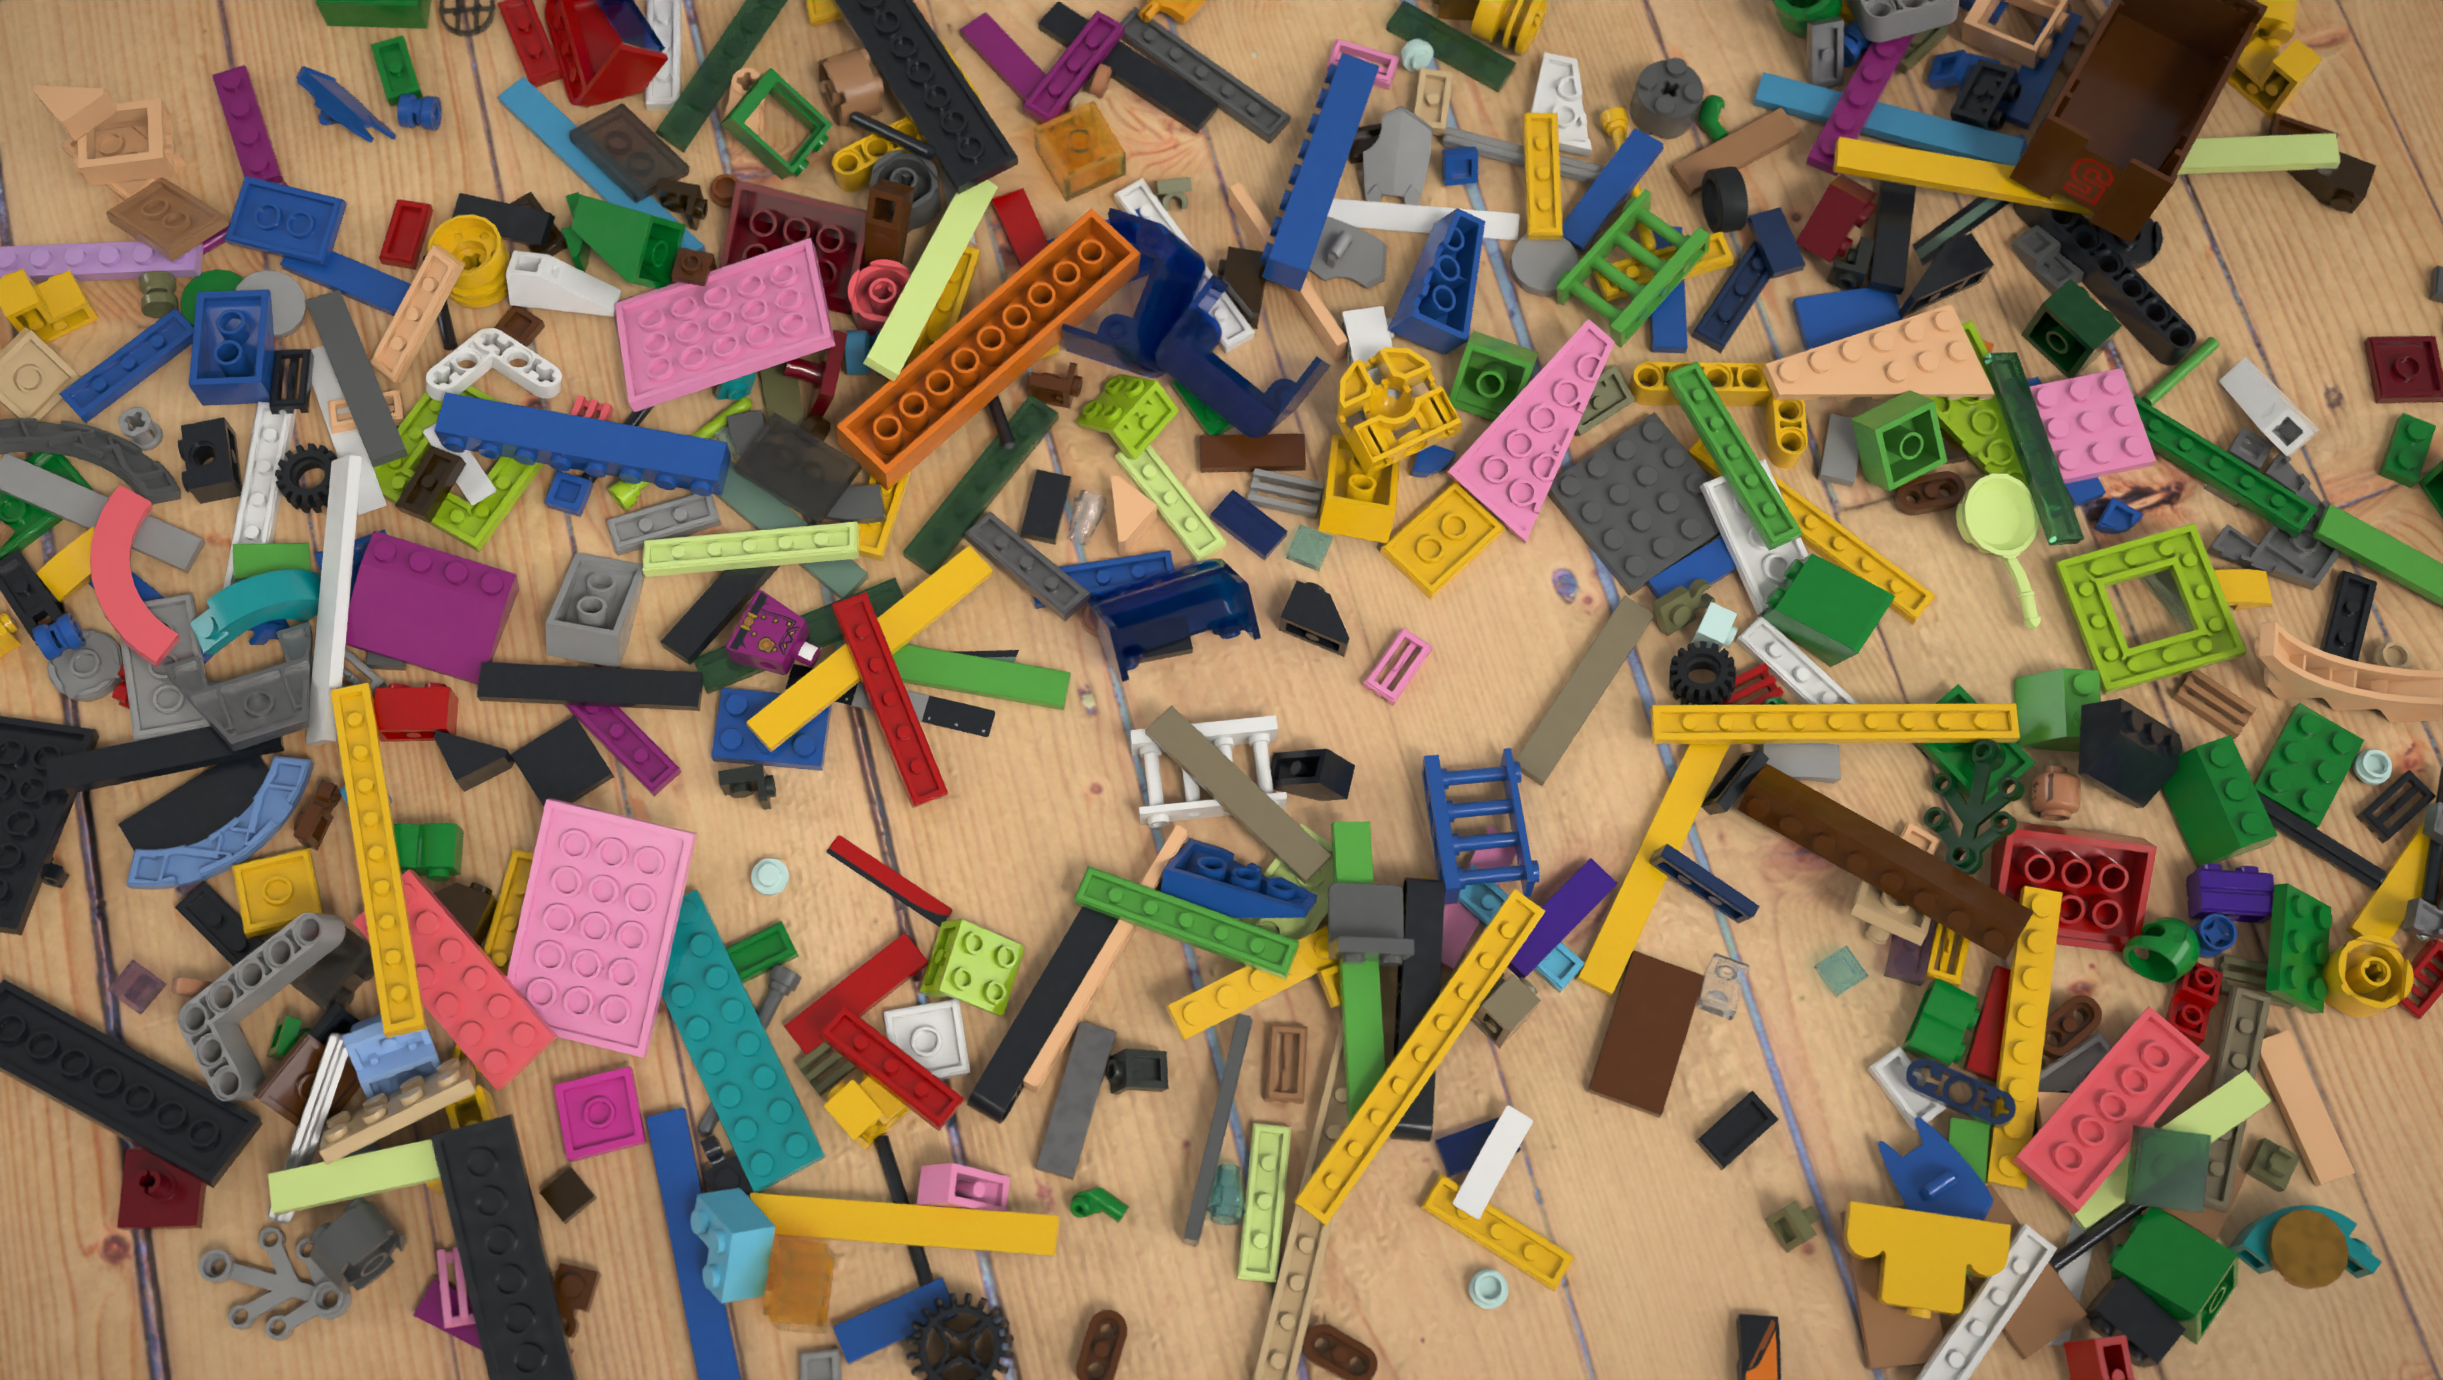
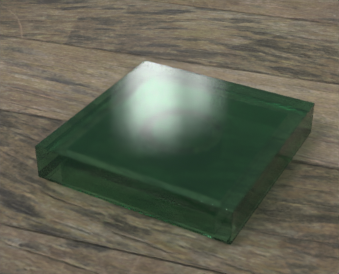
[2125,1125,2212,1213]

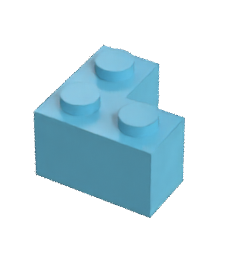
[691,1188,775,1304]

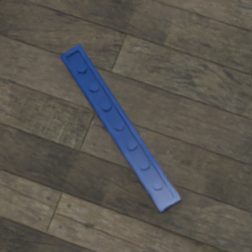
[646,1107,742,1380]

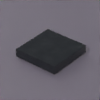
[510,715,614,807]

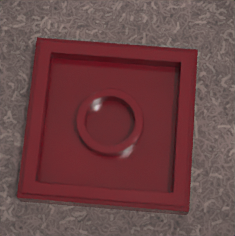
[2364,336,2443,404]

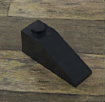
[1898,233,1994,318]

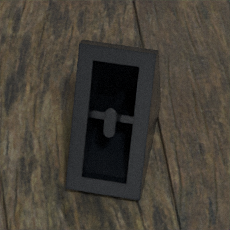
[434,730,515,792]

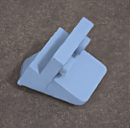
[342,1014,442,1100]

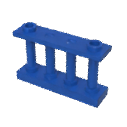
[1421,748,1540,905]

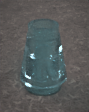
[1207,1164,1246,1225]

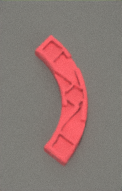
[90,485,180,667]

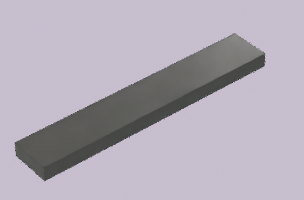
[1120,7,1291,145]
[306,290,408,468]
[1183,1013,1253,1246]

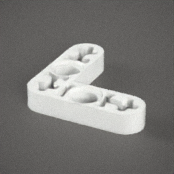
[426,328,562,401]

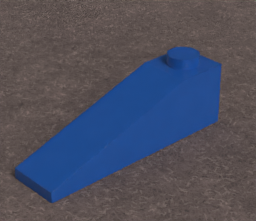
[1161,839,1318,918]

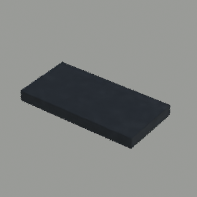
[118,756,269,852]

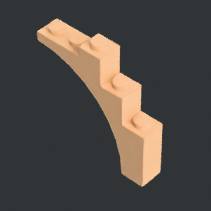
[2255,622,2443,722]

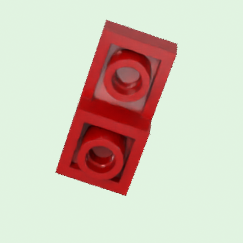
[2165,962,2223,1047]

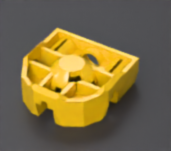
[1336,347,1462,476]

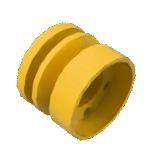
[1470,0,1548,56]
[428,214,511,309]

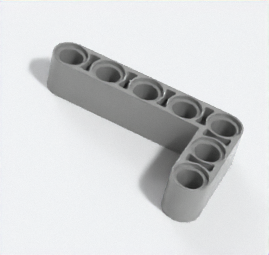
[1846,0,1959,43]
[178,913,346,1101]

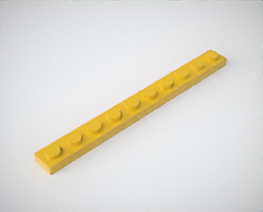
[858,247,981,561]
[330,683,427,1038]
[1650,703,2020,744]
[1293,889,1546,1226]

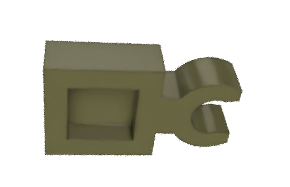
[1652,578,1715,636]

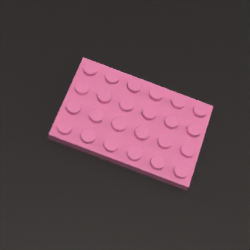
[614,238,836,412]
[507,798,697,1058]

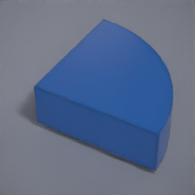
[1411,445,1456,478]
[2093,497,2144,534]

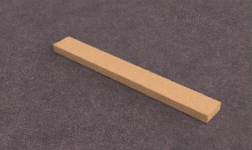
[1023,824,1188,1094]

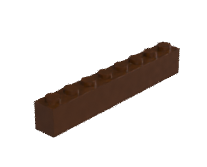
[1738,763,2034,960]

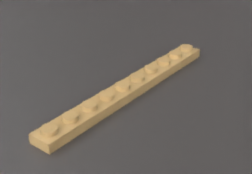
[1253,1018,1348,1380]

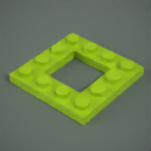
[374,374,544,552]
[2054,523,2247,695]

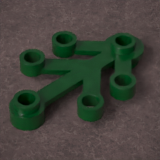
[1924,739,2025,875]

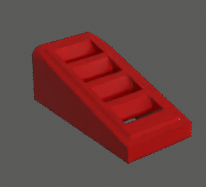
[2398,939,2443,1020]

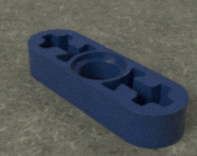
[1906,1059,2016,1128]

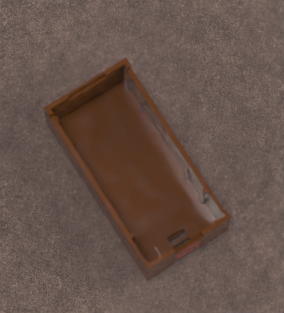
[2009,0,2268,243]

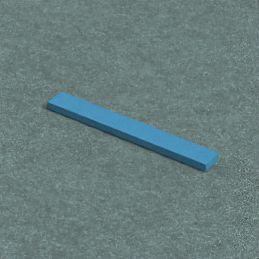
[1753,72,2024,166]
[498,77,706,252]

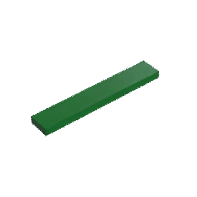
[2133,396,2318,538]

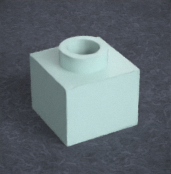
[1691,602,1738,651]

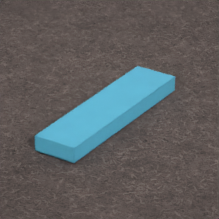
[1458,864,1585,993]

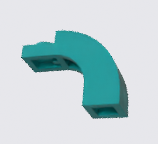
[190,569,321,655]
[2229,1205,2382,1278]

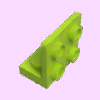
[1075,374,1179,460]
[919,919,1024,1016]

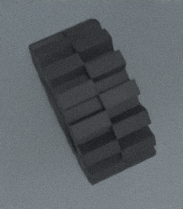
[275,443,338,513]
[1669,641,1736,705]

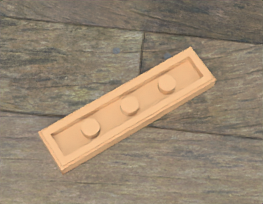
[370,245,465,383]
[2258,1030,2355,1187]

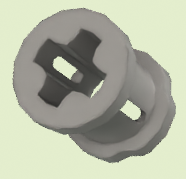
[118,407,163,451]

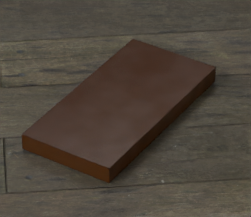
[1587,950,1704,1118]

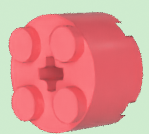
[848,259,911,335]

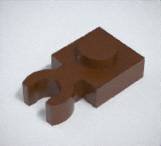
[293,780,342,851]
[554,1263,601,1339]

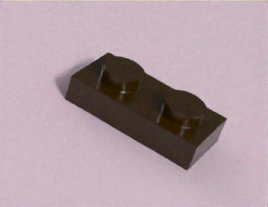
[395,446,466,523]

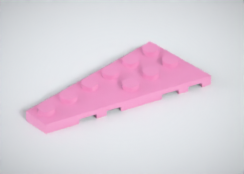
[1447,319,1615,544]

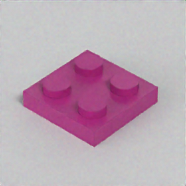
[554,1067,647,1163]

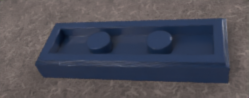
[1649,844,1760,923]

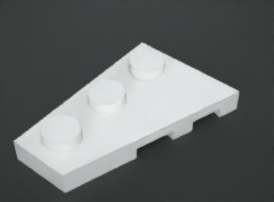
[1531,52,1592,157]

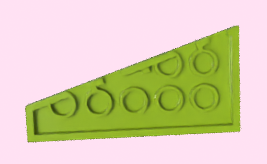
[1927,320,2063,513]

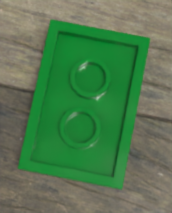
[1915,684,2035,803]
[2253,703,2364,828]
[2266,883,2333,1014]

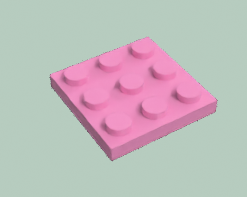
[2020,368,2156,486]

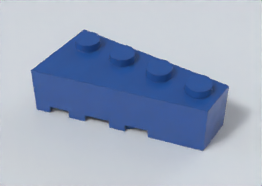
[1388,208,1485,355]

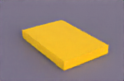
[1380,481,1505,600]

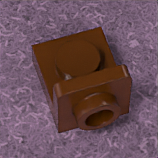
[671,248,717,286]
[1028,362,1083,409]

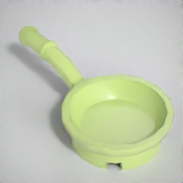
[1956,473,2041,630]

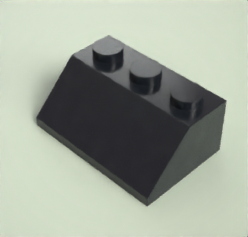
[2078,698,2182,808]

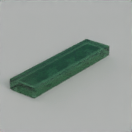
[1386,0,1516,93]

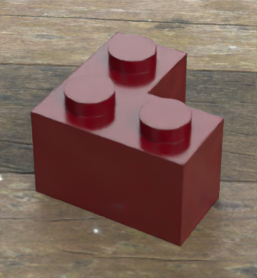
[1796,174,1877,263]

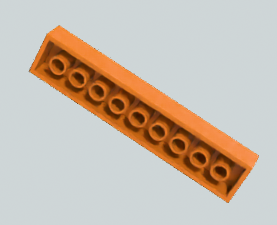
[836,208,1141,491]

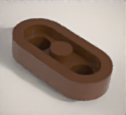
[1894,471,1966,516]
[2043,995,2102,1058]
[1076,1310,1127,1380]
[1302,1324,1378,1380]

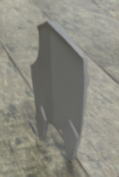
[1363,105,1432,205]
[1309,216,1387,289]

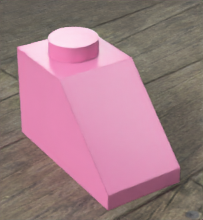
[917,1163,1010,1212]

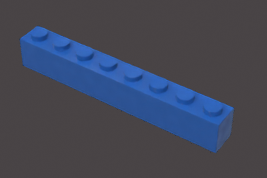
[1260,53,1380,291]
[434,393,731,496]

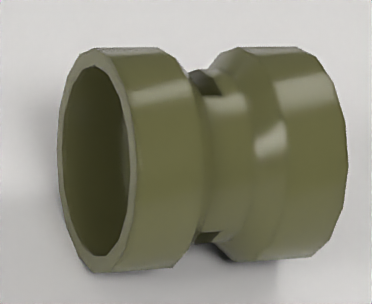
[139,271,179,319]

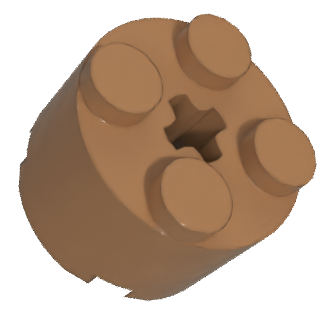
[816,47,884,126]

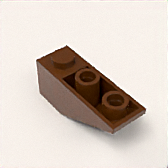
[865,179,915,268]

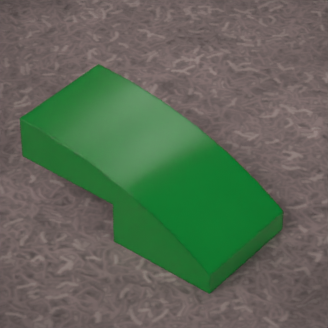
[562,192,590,272]

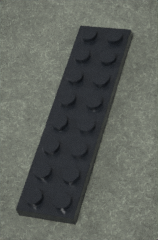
[831,0,1018,194]
[0,980,263,1188]
[431,1114,578,1380]

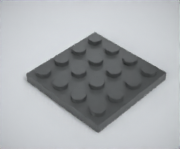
[1547,412,1721,596]

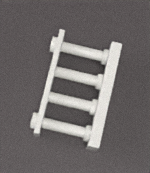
[1130,715,1287,828]

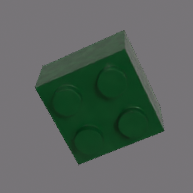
[2021,279,2122,379]

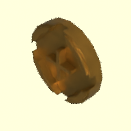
[2266,1209,2349,1289]

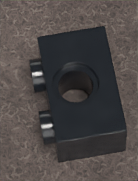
[178,417,242,504]

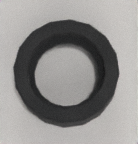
[1701,166,1748,233]

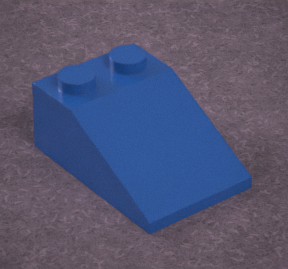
[189,290,275,406]

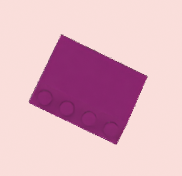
[346,531,519,685]

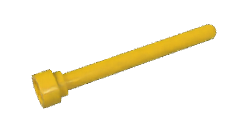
[1600,107,1656,252]

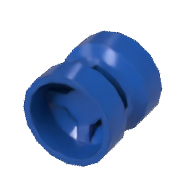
[1843,21,1872,68]
[397,93,442,131]
[32,613,86,661]
[2191,914,2237,959]

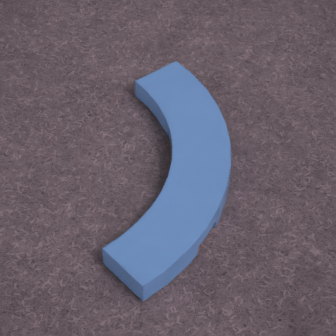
[126,756,314,890]

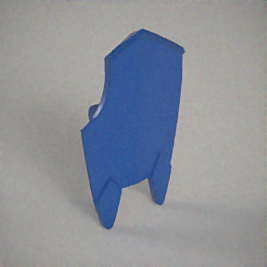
[296,66,396,143]
[1878,1117,1994,1221]

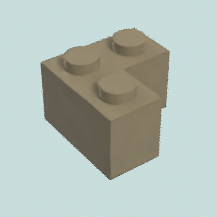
[1470,973,1541,1048]

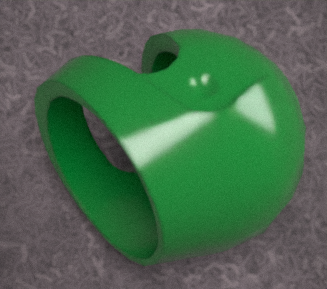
[2123,917,2200,983]

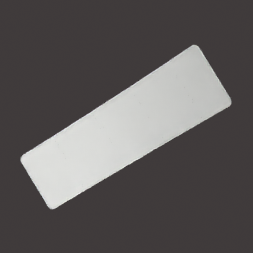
[423,423,496,505]
[1453,1106,1533,1219]

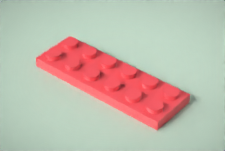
[353,869,558,1090]
[2012,1006,2210,1215]

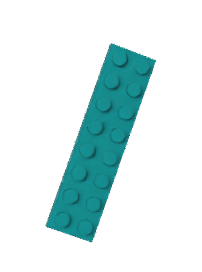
[661,889,827,1193]

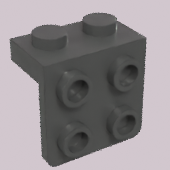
[1328,883,1414,966]

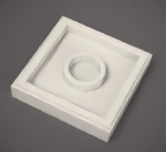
[884,999,971,1080]

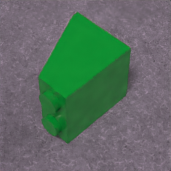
[571,195,686,289]
[1762,554,1895,667]
[2108,1205,2238,1345]

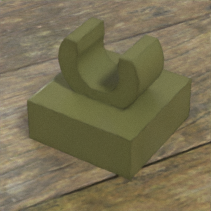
[1155,177,1192,211]
[2244,1138,2300,1192]
[1765,1201,1820,1253]

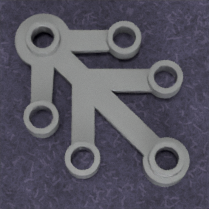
[199,1227,352,1341]

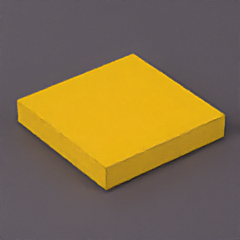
[232,848,324,938]

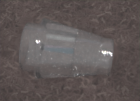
[1067,490,1107,546]

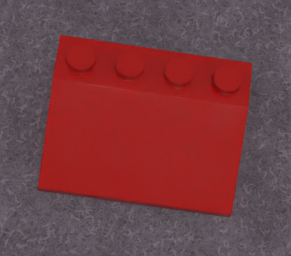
[1990,820,2157,955]

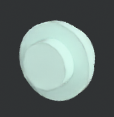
[1401,39,1433,71]
[2353,749,2392,785]
[751,858,789,896]
[1469,1269,1508,1309]

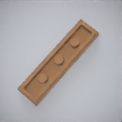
[1670,107,1800,197]

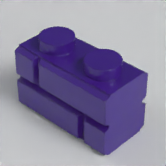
[2186,864,2274,924]

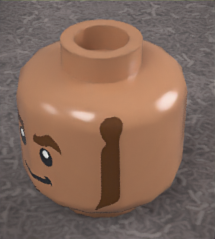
[2031,766,2081,821]

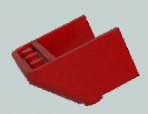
[545,0,668,108]

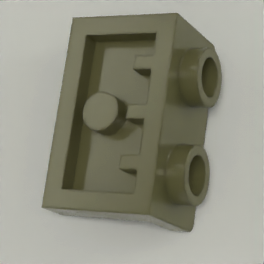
[1574,364,1635,436]

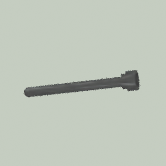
[698,964,802,1137]

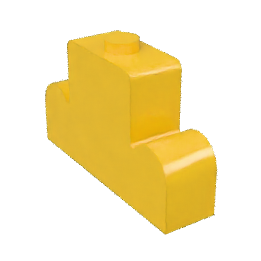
[1843,1201,2011,1319]

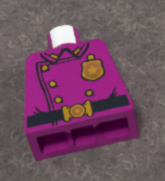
[725,589,821,675]

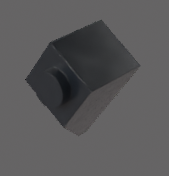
[1278,581,1350,657]
[1270,748,1355,801]

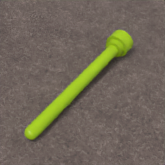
[608,397,752,511]

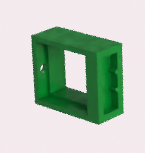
[720,68,833,180]

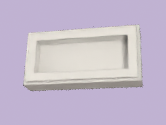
[1867,1046,1946,1131]

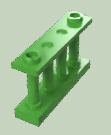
[1556,189,1710,348]

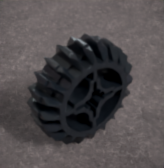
[906,1293,1013,1380]

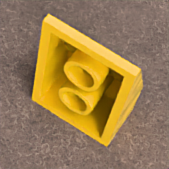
[1318,433,1400,543]

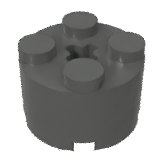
[1630,57,1704,139]
[870,150,941,233]
[310,1197,407,1294]

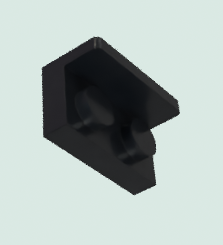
[1950,59,2021,132]

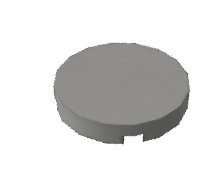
[1510,235,1578,296]
[235,270,307,339]
[47,630,123,702]

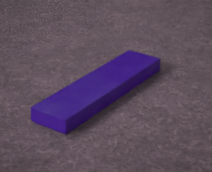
[1507,858,1618,979]

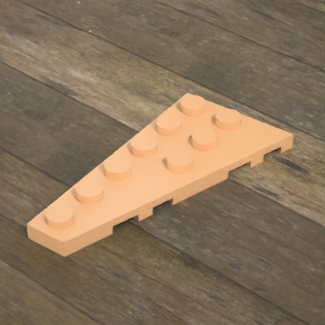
[1762,304,1995,400]

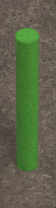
[2141,337,2219,406]

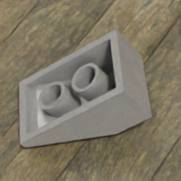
[545,553,645,668]

